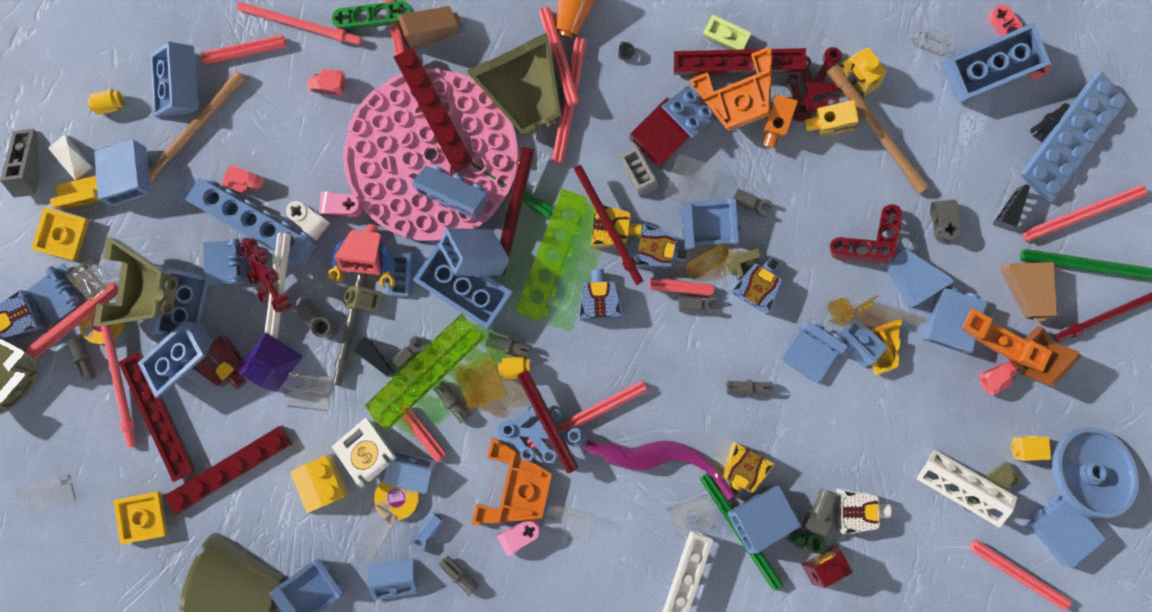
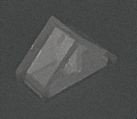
[65,258,108,301]

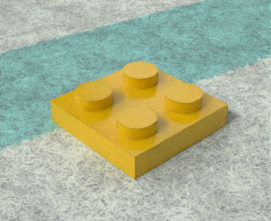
[31,208,90,262]
[113,491,168,545]

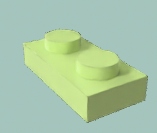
[702,14,751,50]

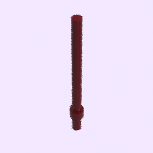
[574,165,644,286]
[1053,292,1152,343]

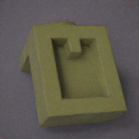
[728,248,761,279]
[344,286,382,314]

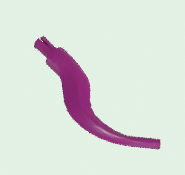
[584,439,736,501]

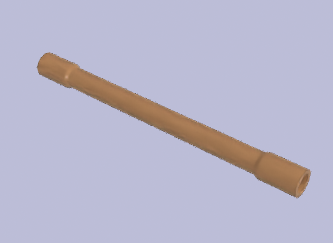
[827,64,929,194]
[149,71,247,185]

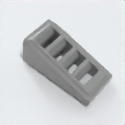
[618,146,658,197]

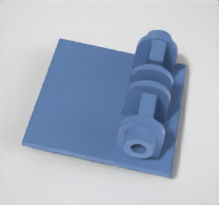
[661,86,717,138]
[203,238,250,286]
[28,264,89,325]

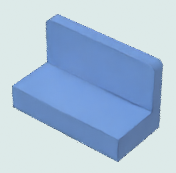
[835,316,888,367]
[384,449,436,494]
[368,558,418,601]

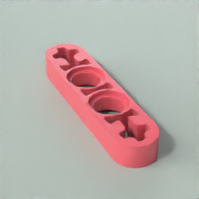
[989,5,1050,79]

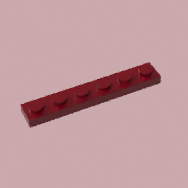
[394,47,474,173]
[674,48,806,75]
[118,352,196,482]
[164,426,293,515]

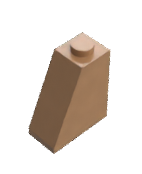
[397,6,461,50]
[1000,262,1057,321]

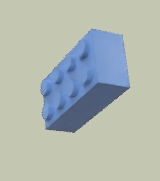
[942,23,1051,103]
[413,243,514,331]

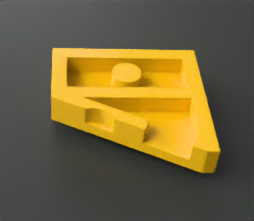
[870,318,902,375]

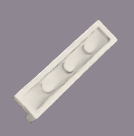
[917,449,1018,528]
[663,531,713,612]

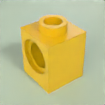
[1011,436,1051,461]

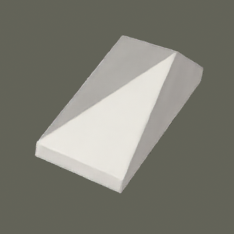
[48,135,94,180]

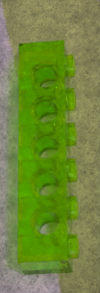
[515,188,589,322]
[364,313,485,430]

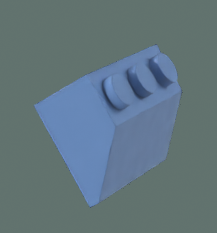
[150,41,200,118]
[411,165,488,220]
[143,267,208,336]
[138,320,212,398]

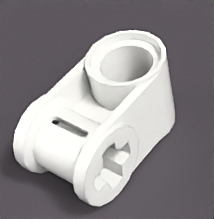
[286,201,330,240]

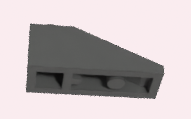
[0,129,39,198]

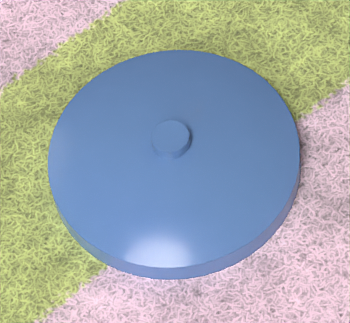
[1052,427,1139,519]

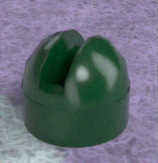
[787,529,807,549]
[806,534,825,554]

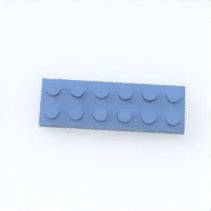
[1019,71,1128,202]

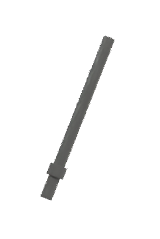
[332,273,366,386]

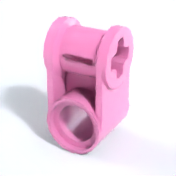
[319,192,363,218]
[496,519,541,556]

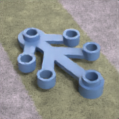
[498,404,584,464]

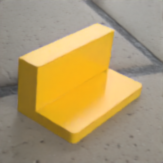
[50,176,102,211]

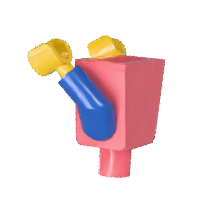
[328,224,396,287]

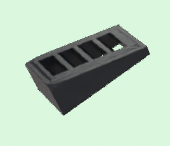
[993,184,1030,230]
[354,336,395,377]

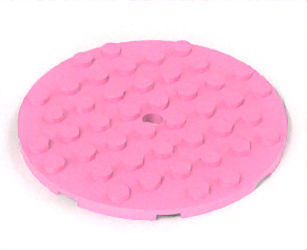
[343,68,518,242]

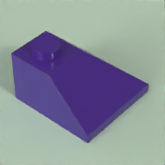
[239,332,303,392]

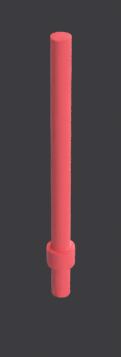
[237,2,362,45]
[101,325,137,448]

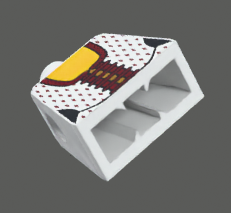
[837,488,891,534]

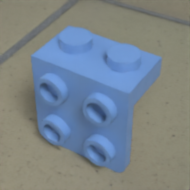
[782,321,848,382]

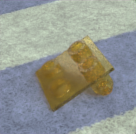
[828,295,879,323]
[454,354,508,411]

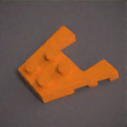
[690,46,773,132]
[472,438,552,525]

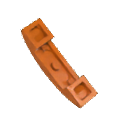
[962,308,1052,372]

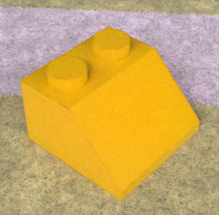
[291,454,349,513]

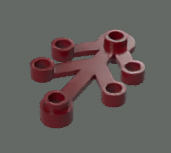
[786,47,842,122]
[240,238,292,313]

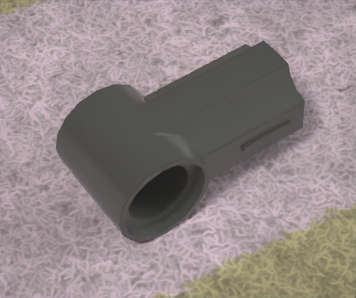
[294,298,337,339]
[802,489,840,538]

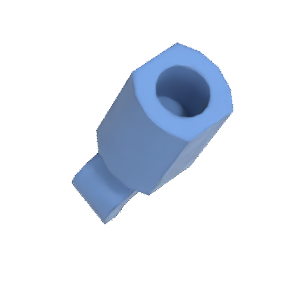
[409,512,445,552]

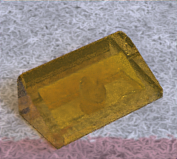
[685,243,729,280]

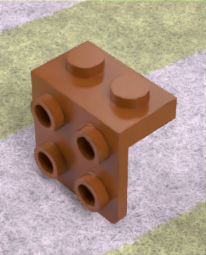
[1008,326,1081,387]

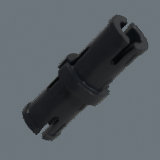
[1030,103,1071,139]

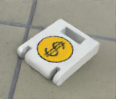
[332,418,397,488]

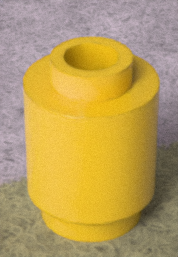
[88,89,125,115]
[498,357,530,380]

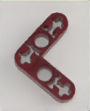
[830,204,902,264]

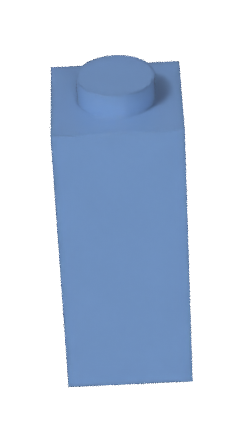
[882,249,954,307]

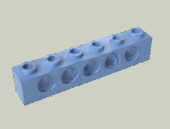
[185,178,317,268]

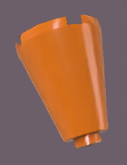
[556,0,596,38]

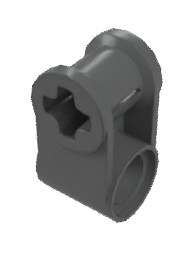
[930,199,961,243]

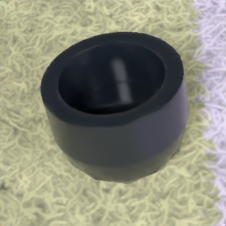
[618,41,635,60]

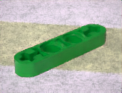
[331,1,414,30]

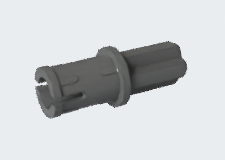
[67,337,97,381]
[439,556,479,596]

